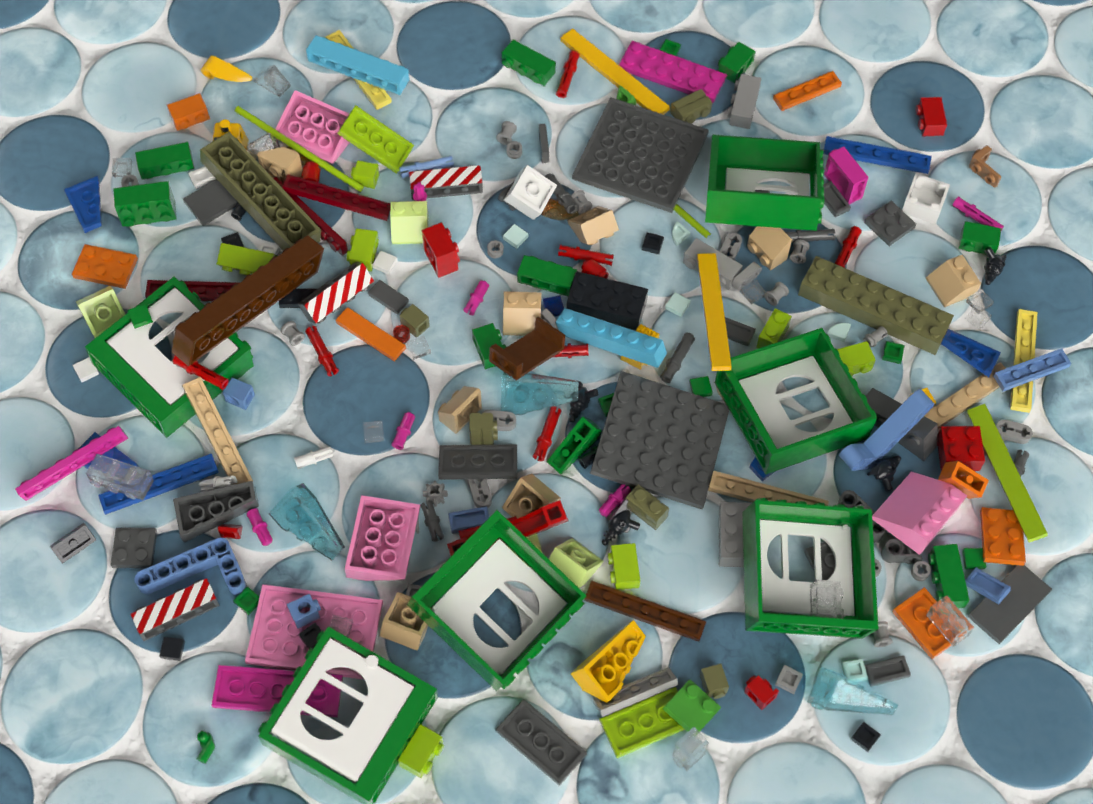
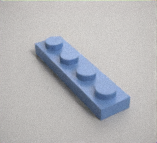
[993,348,1072,392]

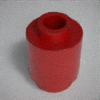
[302,162,320,183]
[581,259,609,279]

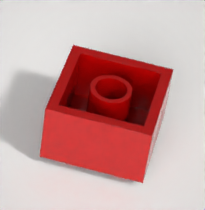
[421,222,460,278]
[937,426,985,471]

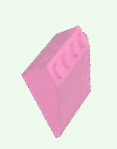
[272,90,350,164]
[872,471,967,555]
[345,495,420,581]

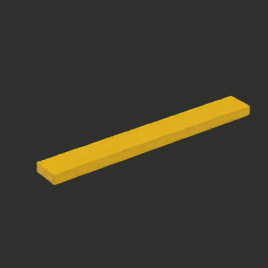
[561,28,670,115]
[697,253,732,371]

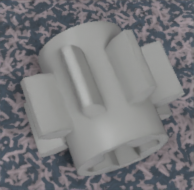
[423,481,448,507]

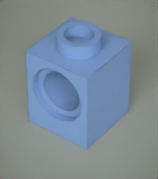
[223,378,255,410]
[287,594,321,629]

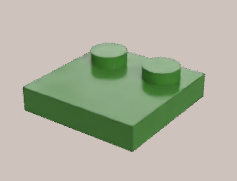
[663,679,721,738]

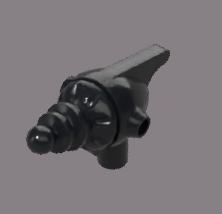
[984,247,1007,285]
[569,381,598,422]
[867,455,901,491]
[602,499,640,545]

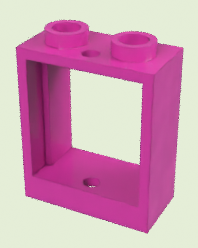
[824,147,869,204]

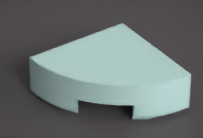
[672,222,691,246]
[827,323,851,342]

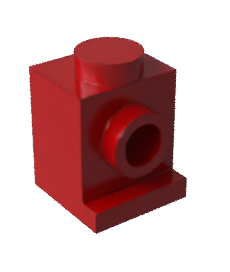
[744,675,779,710]

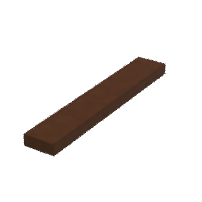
[584,580,706,642]

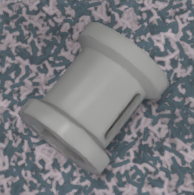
[496,121,517,145]
[571,190,592,214]
[790,240,810,264]
[764,282,789,306]
[281,321,305,346]
[873,621,893,647]

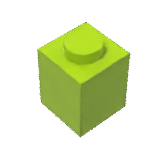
[351,160,380,189]

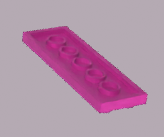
[619,41,727,103]
[212,665,343,718]

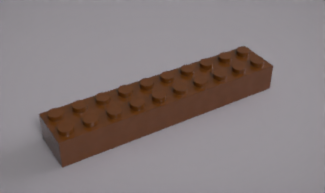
[172,235,324,366]

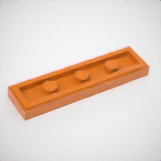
[773,71,842,111]
[336,307,406,362]

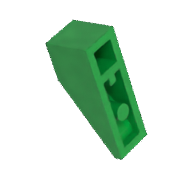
[546,416,603,474]

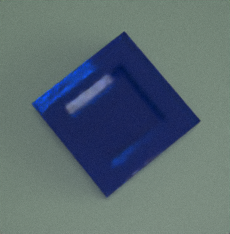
[542,295,564,317]

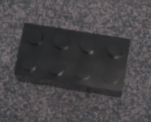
[566,271,649,331]

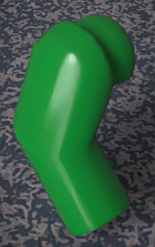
[197,731,215,764]

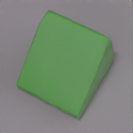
[616,86,636,105]

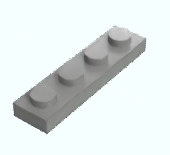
[593,667,678,717]

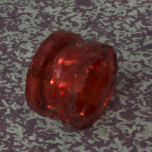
[393,325,410,344]

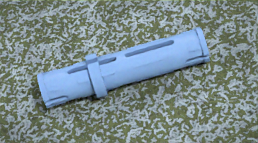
[399,155,454,179]

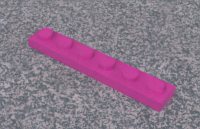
[15,426,128,501]

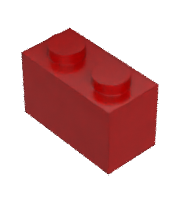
[916,97,947,136]

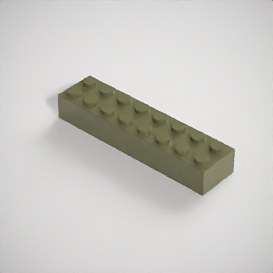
[200,132,321,251]
[798,256,954,355]

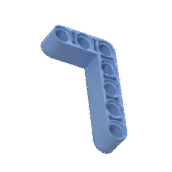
[839,389,935,471]
[134,538,247,596]

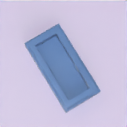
[448,506,489,534]
[965,567,1011,605]

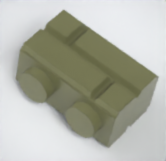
[671,89,712,124]
[469,413,498,445]
[626,484,669,530]

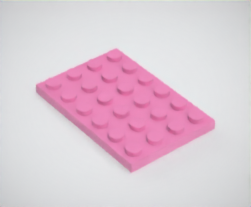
[245,584,383,680]

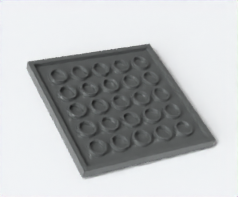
[572,97,709,213]
[590,371,729,509]

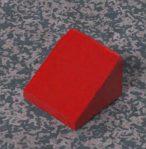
[218,524,243,539]

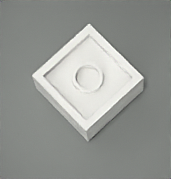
[504,165,557,220]
[902,174,950,224]

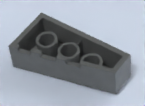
[866,388,938,461]
[173,481,259,543]

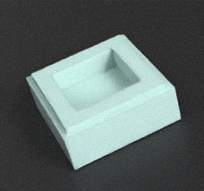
[503,224,528,249]
[665,292,691,317]
[842,658,868,683]

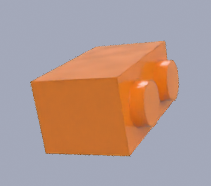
[167,93,210,131]
[938,461,989,499]

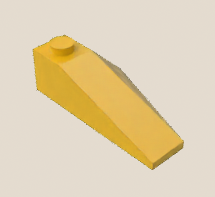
[570,620,646,703]

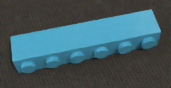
[306,35,409,95]
[556,308,667,368]

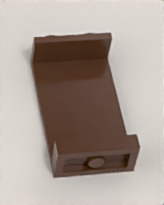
[489,317,565,380]

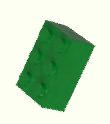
[113,181,177,227]

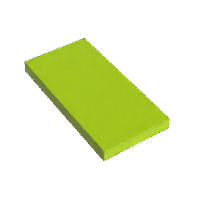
[337,105,414,174]
[599,687,685,758]

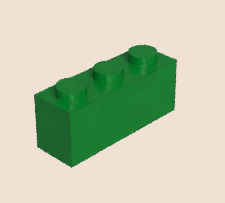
[502,39,556,86]
[135,142,195,180]
[517,255,577,297]
[928,544,970,609]

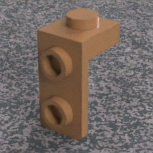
[969,145,1001,188]

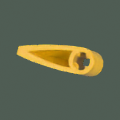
[201,56,252,82]

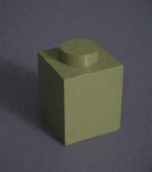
[400,304,430,338]
[700,663,729,699]

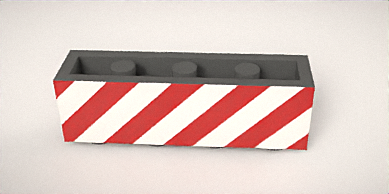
[409,165,483,200]
[298,262,374,324]
[131,578,220,641]

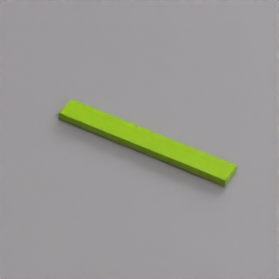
[967,404,1048,543]

